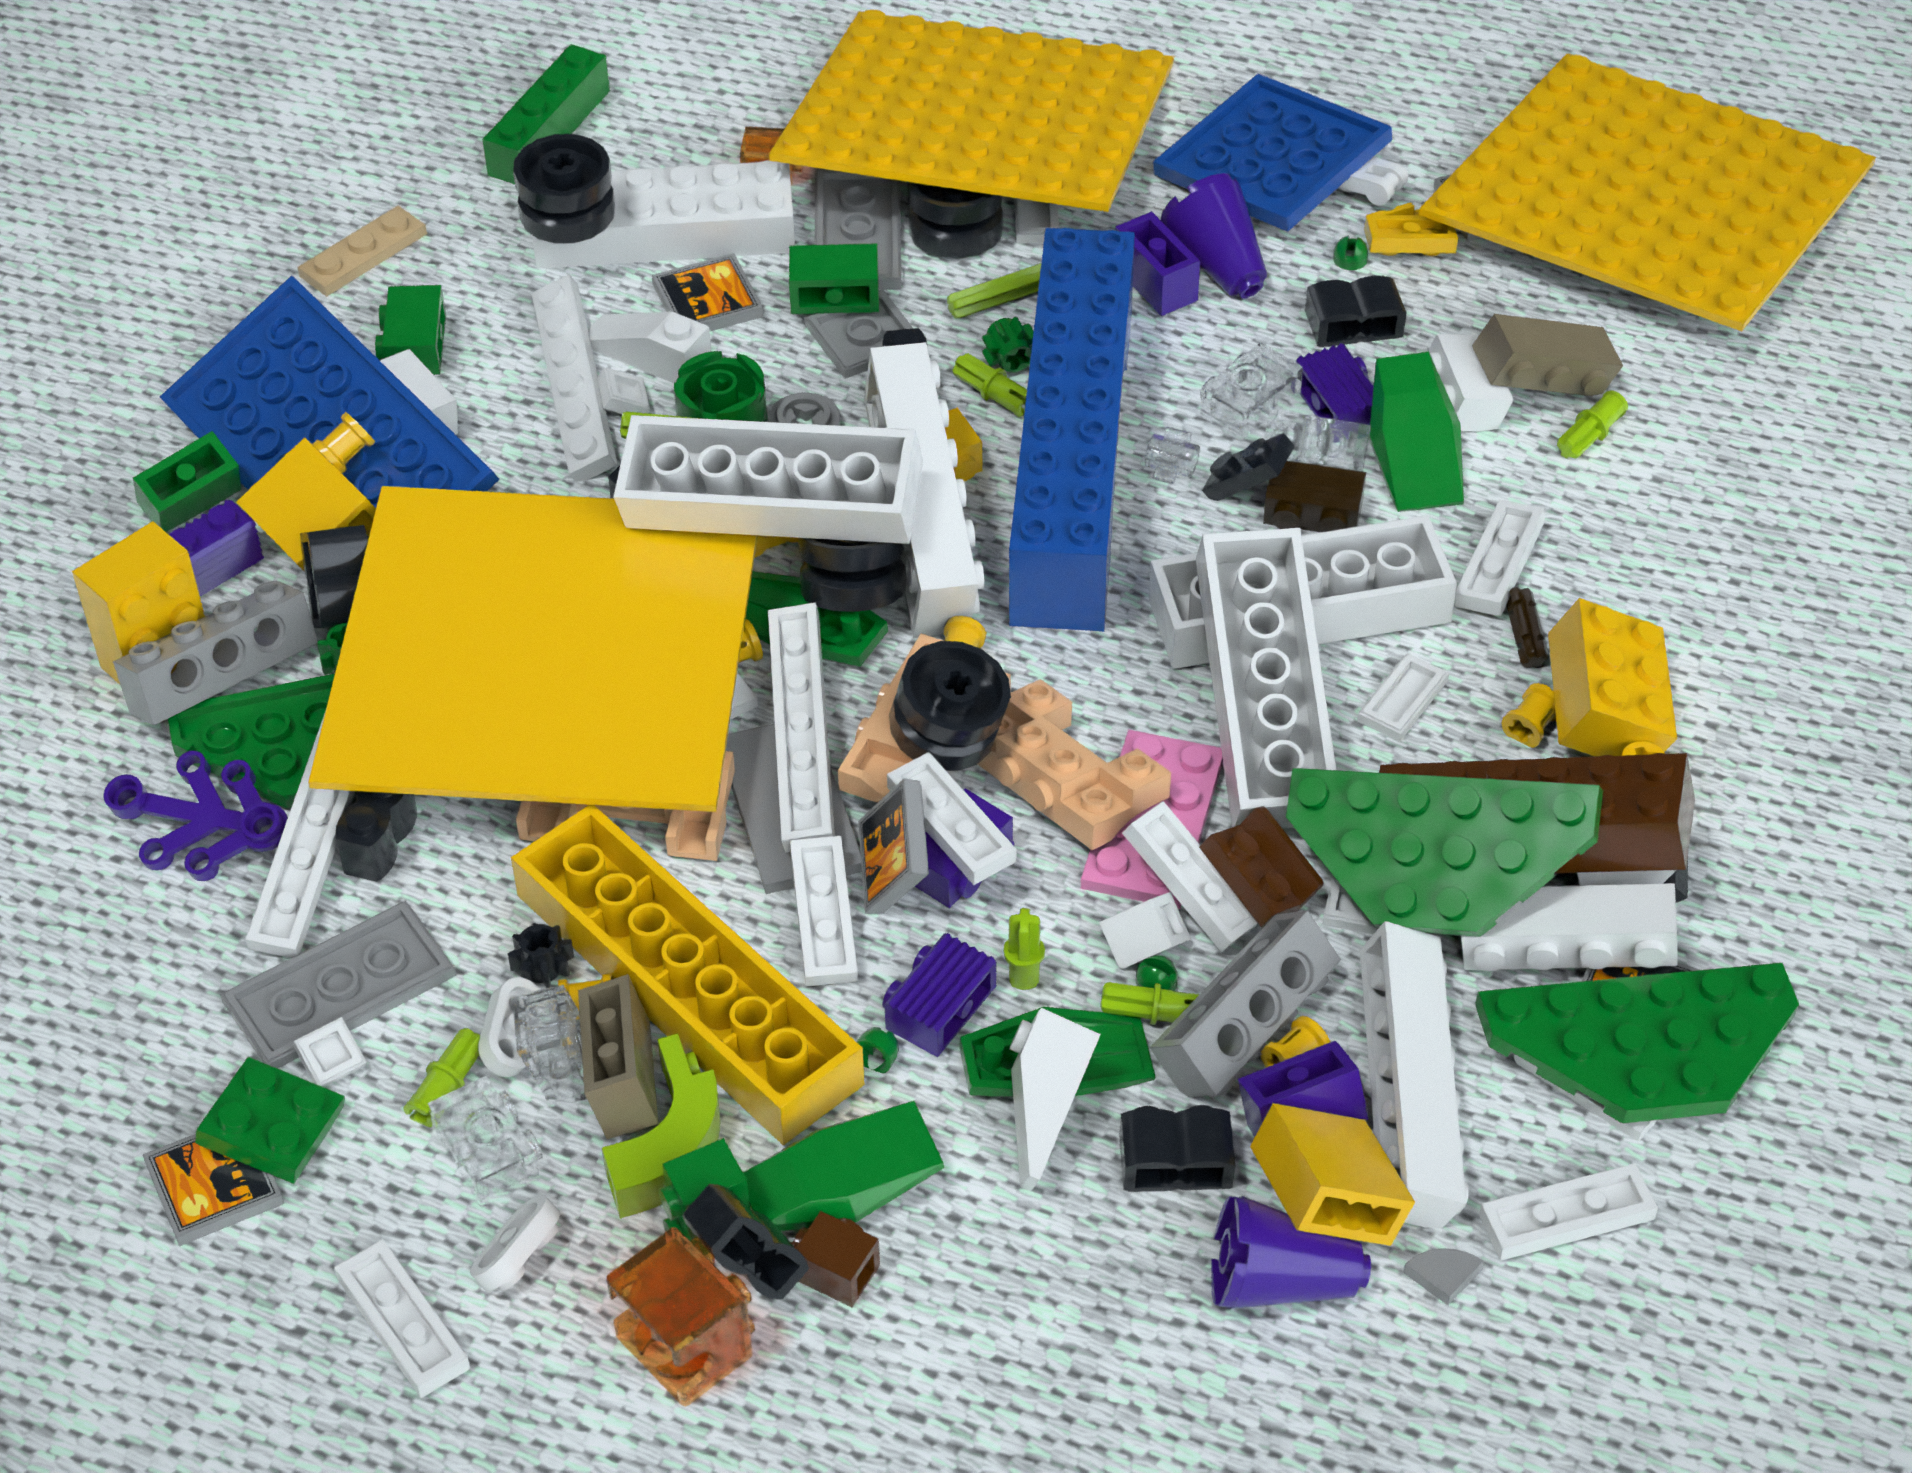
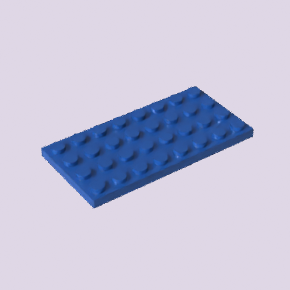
[160,275,500,508]

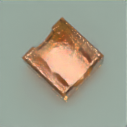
[606,1227,755,1406]

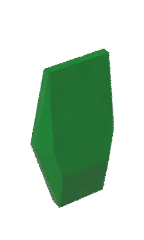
[1369,351,1464,512]
[745,571,889,667]
[959,1007,1156,1097]
[743,1101,944,1231]

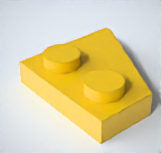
[1364,202,1458,256]

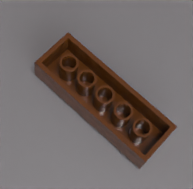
[1379,753,1695,873]

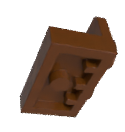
[1199,806,1324,927]

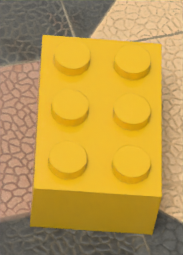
[72,521,205,684]
[1548,598,1677,757]

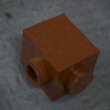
[792,1211,880,1308]

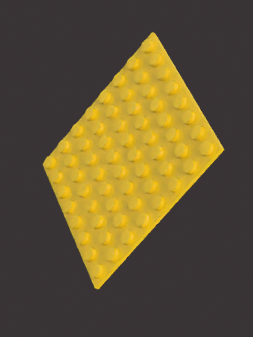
[769,9,1174,212]
[1419,53,1876,332]
[308,486,758,812]

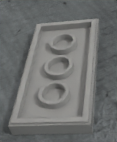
[814,169,902,290]
[726,724,862,894]
[220,900,456,1069]

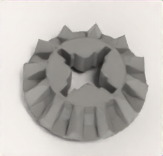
[768,392,840,426]

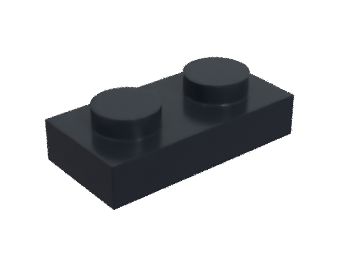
[1202,433,1295,501]

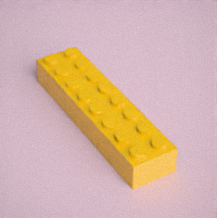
[511,805,865,1146]

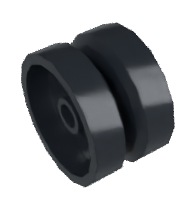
[513,134,615,244]
[908,182,1003,258]
[798,538,906,612]
[889,641,1011,771]

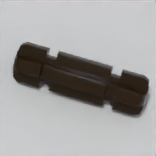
[1506,586,1549,668]

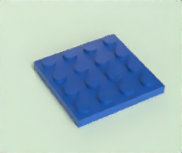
[1153,73,1392,232]

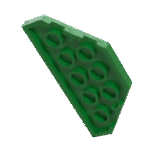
[168,673,356,809]
[1286,768,1603,937]
[1475,962,1799,1124]

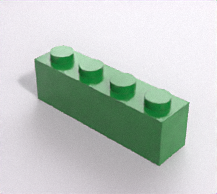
[482,44,610,185]

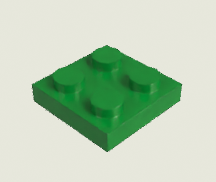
[195,1057,345,1184]

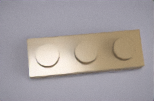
[297,205,427,297]

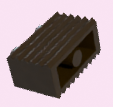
[1263,461,1366,532]

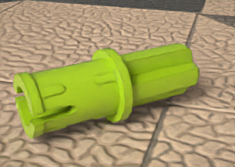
[952,353,1027,418]
[1557,390,1628,459]
[1003,908,1045,990]
[1100,982,1200,1025]
[403,1028,481,1127]

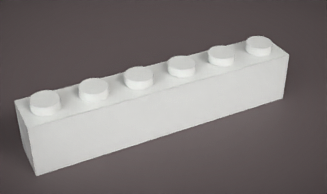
[1360,921,1469,1228]

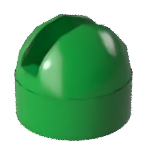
[1333,236,1368,270]
[1136,955,1178,991]
[857,1027,899,1074]

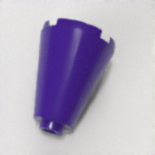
[1161,173,1267,299]
[1211,1196,1371,1309]

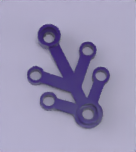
[103,751,288,881]

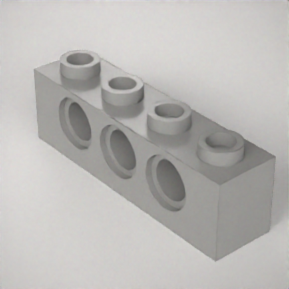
[113,581,318,725]
[1150,910,1341,1098]

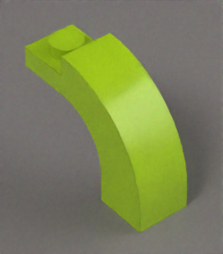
[601,1033,721,1218]

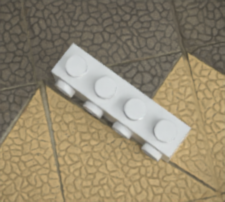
[1461,883,1678,971]

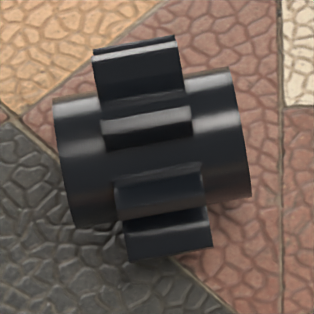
[507,923,574,988]

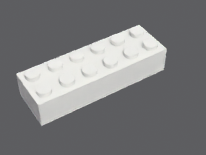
[532,160,795,269]
[864,342,984,638]
[614,415,923,544]
[1149,515,1457,669]
[1196,528,1336,828]

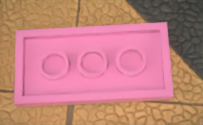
[1081,729,1223,909]

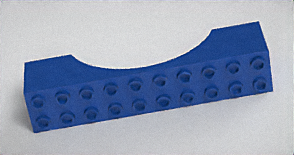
[1009,228,1135,632]

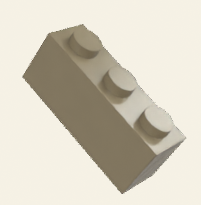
[1472,313,1623,396]
[578,974,659,1140]

